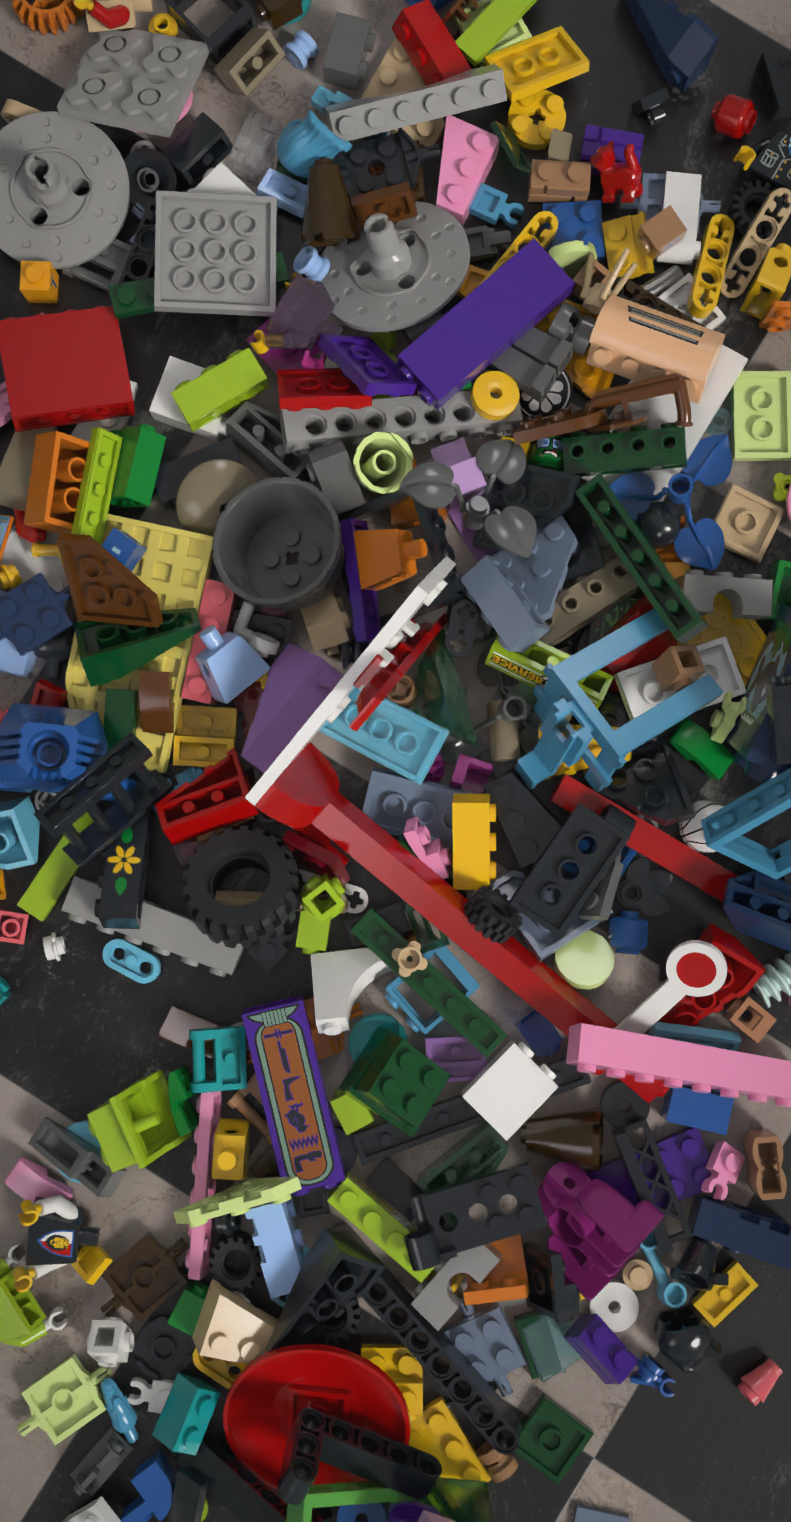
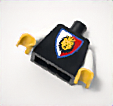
[12,1195,100,1293]

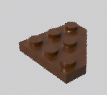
[56,533,163,628]

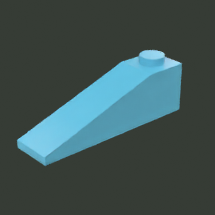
[0,796,40,870]

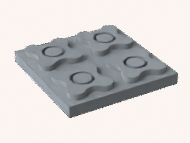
[57,28,210,138]
[154,190,277,317]

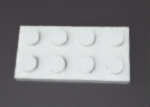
[613,636,747,721]

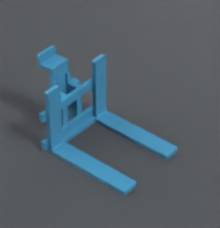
[515,608,723,792]

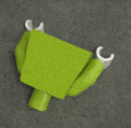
[0,1243,68,1347]

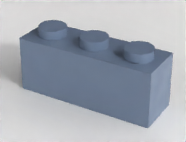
[460,555,550,653]

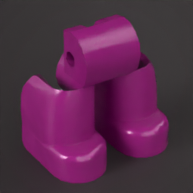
[537,1162,665,1300]

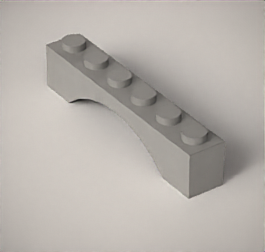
[324,64,507,141]

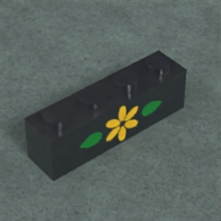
[94,803,153,929]

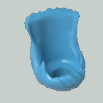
[277,110,353,178]

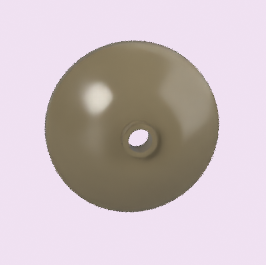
[176,459,259,536]

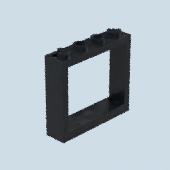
[338,489,465,630]

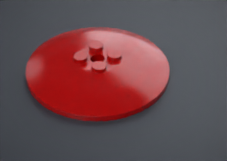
[223,1344,411,1490]

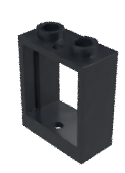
[165,0,258,65]

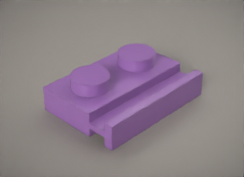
[425,1035,487,1082]

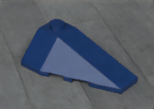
[624,0,719,93]

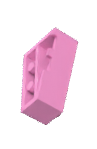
[436,115,500,227]

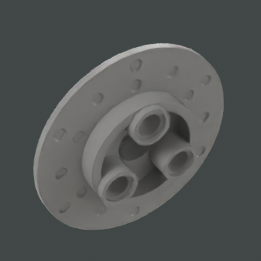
[0,111,130,269]
[317,201,470,332]

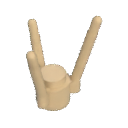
[579,248,637,315]

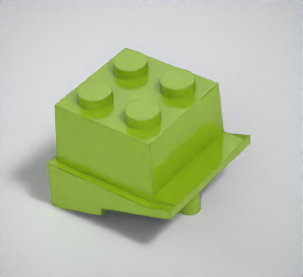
[87,1069,192,1173]

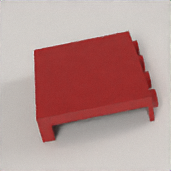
[0,305,135,432]

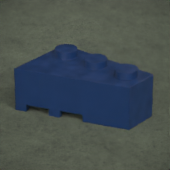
[687,1193,791,1270]

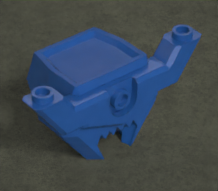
[0,703,139,803]

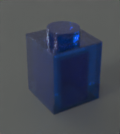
[515,1010,563,1058]

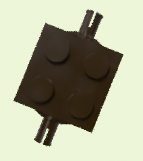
[101,1232,189,1323]

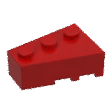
[155,748,259,845]

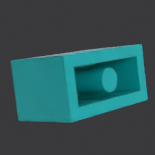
[152,1373,221,1456]

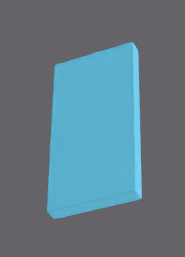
[319,687,449,785]

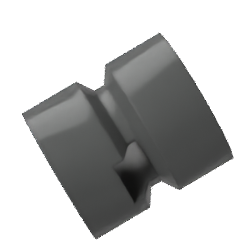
[547,302,597,357]

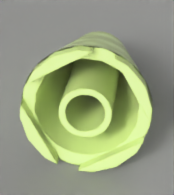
[353,432,413,494]

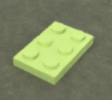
[731,371,791,461]

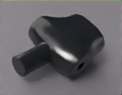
[34,627,74,679]

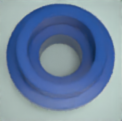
[636,1354,665,1384]

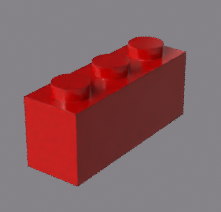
[391,0,472,86]

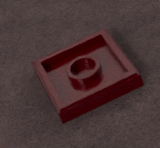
[283,830,350,887]

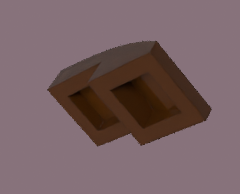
[139,671,175,733]

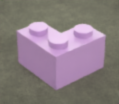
[426,438,486,511]

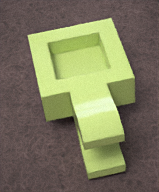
[709,691,747,744]

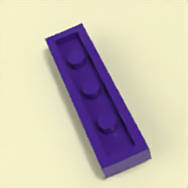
[341,518,381,643]

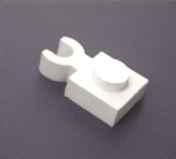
[128,1377,175,1414]

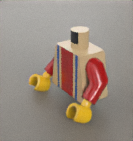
[74,0,153,32]

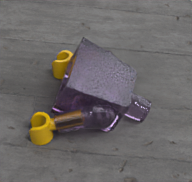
[250,273,343,354]

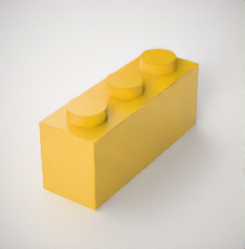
[452,793,496,890]

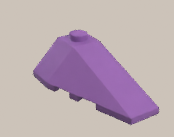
[241,643,343,774]

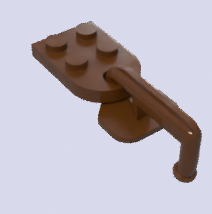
[513,373,693,445]

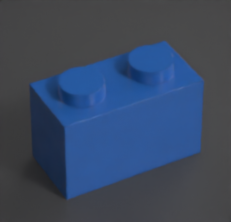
[661,1084,734,1135]

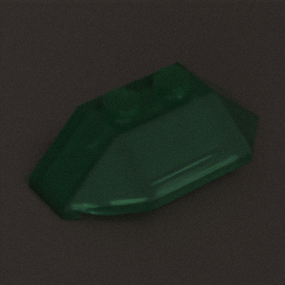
[414,628,478,748]

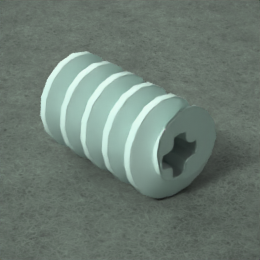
[753,952,791,1008]

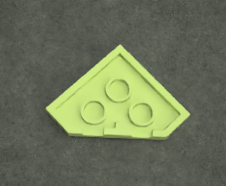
[173,1176,302,1228]

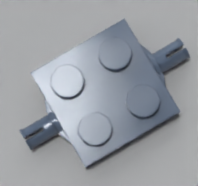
[620,173,721,236]
[444,1295,526,1397]

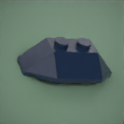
[723,870,791,952]

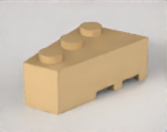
[192,1279,278,1364]

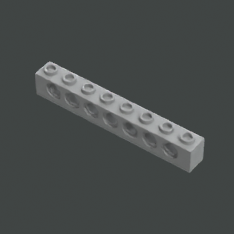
[279,391,523,456]

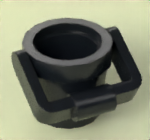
[670,1239,729,1291]

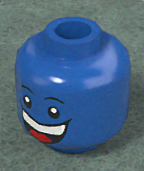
[608,910,648,955]

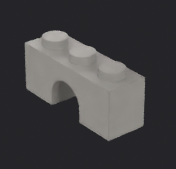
[676,570,773,620]
[411,1243,503,1331]

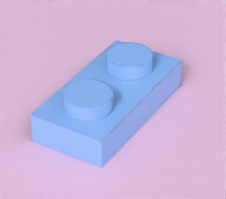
[256,168,307,219]

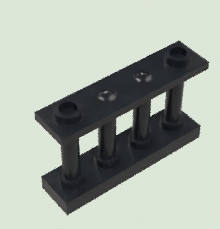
[33,732,174,869]

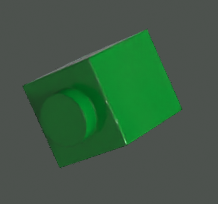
[167,1281,209,1336]

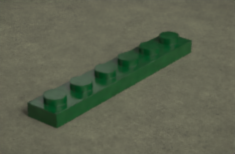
[108,252,289,319]
[350,908,507,1058]

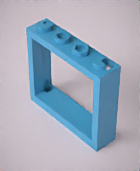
[701,768,791,880]

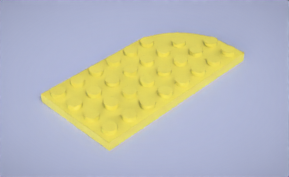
[65,514,214,773]

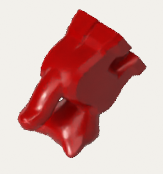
[590,140,643,203]

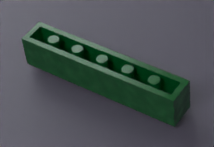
[575,473,708,644]

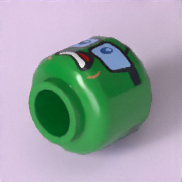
[528,435,564,472]

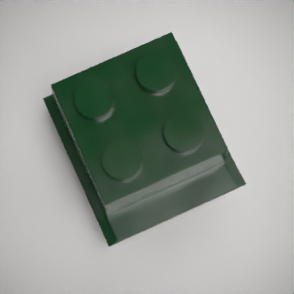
[338,1027,451,1138]

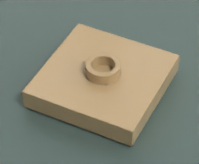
[714,484,786,564]

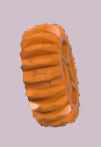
[10,0,85,36]

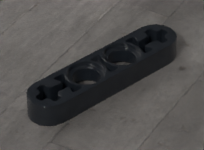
[118,197,156,284]

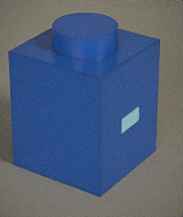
[102,527,148,572]

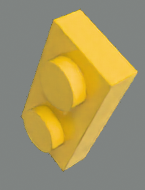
[691,1259,759,1328]

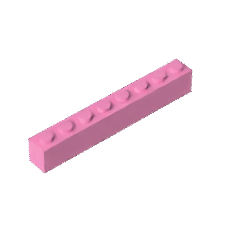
[566,1023,791,1108]

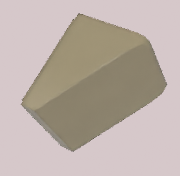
[548,128,573,161]

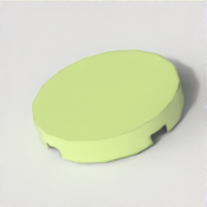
[548,240,598,278]
[554,930,615,990]

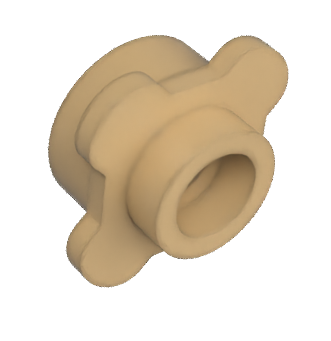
[392,941,428,977]

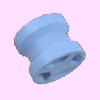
[283,30,319,71]
[293,245,330,284]

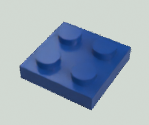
[542,200,605,262]

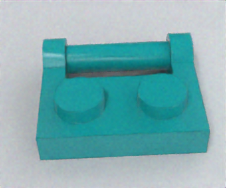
[189,1025,247,1093]

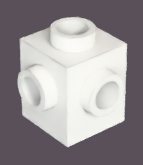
[87,1317,134,1367]

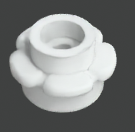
[43,932,66,961]

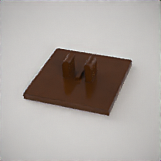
[442,0,479,23]

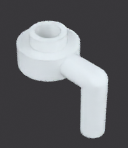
[233,601,280,658]

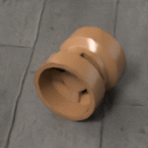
[387,674,419,708]
[476,1441,518,1483]

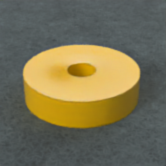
[470,371,520,421]

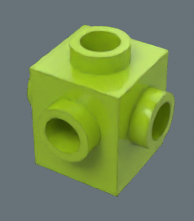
[301,873,346,923]

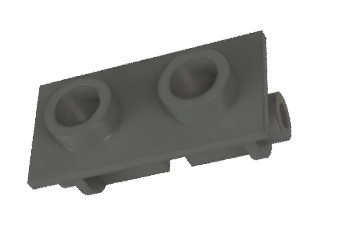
[70,1427,134,1496]

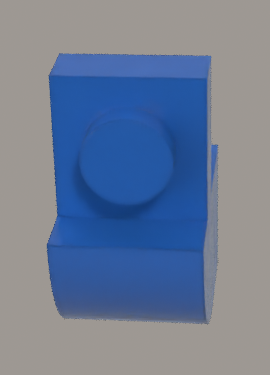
[120,1449,177,1522]

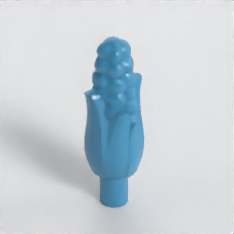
[101,1378,139,1443]

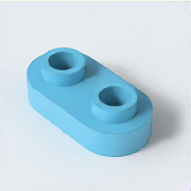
[102,938,161,984]

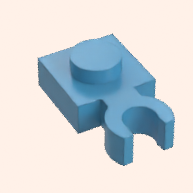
[469,183,524,229]

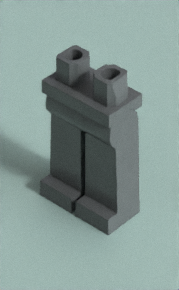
[486,327,573,403]

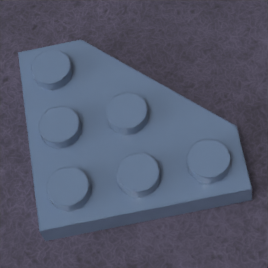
[493,515,578,621]
[490,870,613,962]

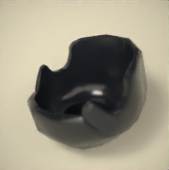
[635,501,681,549]

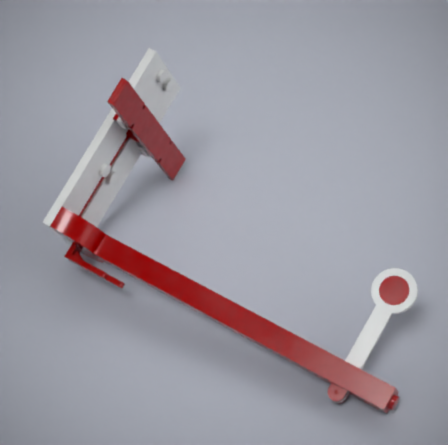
[245,556,727,1104]

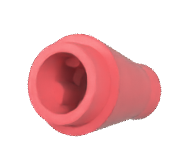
[737,1358,783,1406]

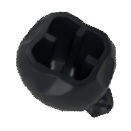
[654,1306,722,1373]

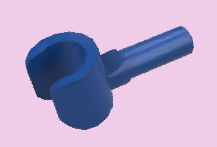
[630,1373,676,1397]

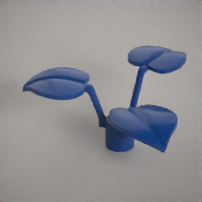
[610,434,732,570]

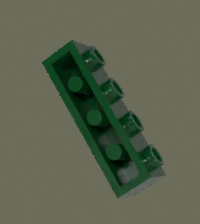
[562,422,687,477]

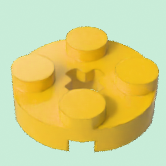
[507,90,566,150]

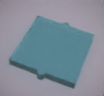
[522,1315,582,1382]

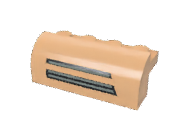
[586,295,725,404]

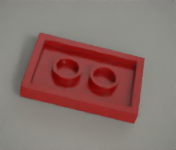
[277,368,372,412]

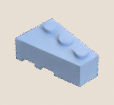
[245,1198,305,1299]

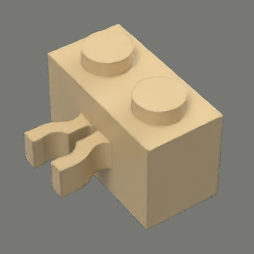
[301,588,351,656]

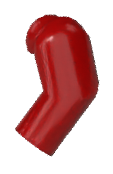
[13,509,47,543]

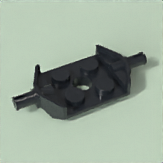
[333,128,441,203]

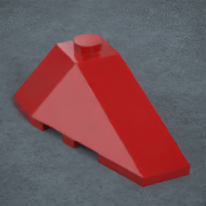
[647,923,766,1032]

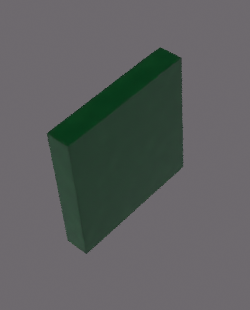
[512,1393,594,1485]

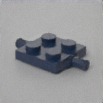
[0,572,74,656]

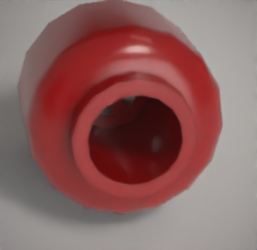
[711,94,757,139]

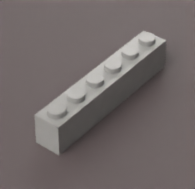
[61,876,244,977]

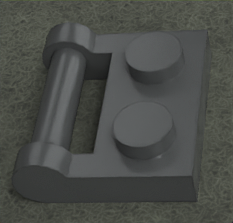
[62,238,131,296]

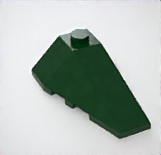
[74,608,202,687]

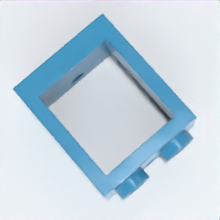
[385,939,480,1035]

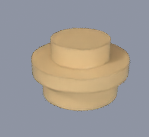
[622,1258,653,1291]

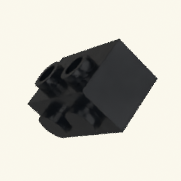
[161,112,235,188]

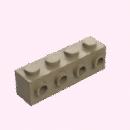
[539,555,640,647]

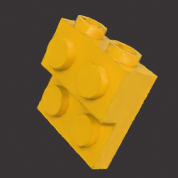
[361,1344,423,1421]

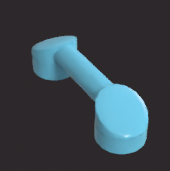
[640,1233,687,1308]

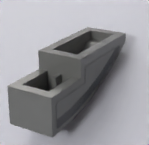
[28,1117,127,1197]

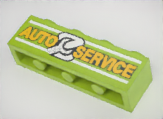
[485,635,614,709]
[327,1171,435,1283]

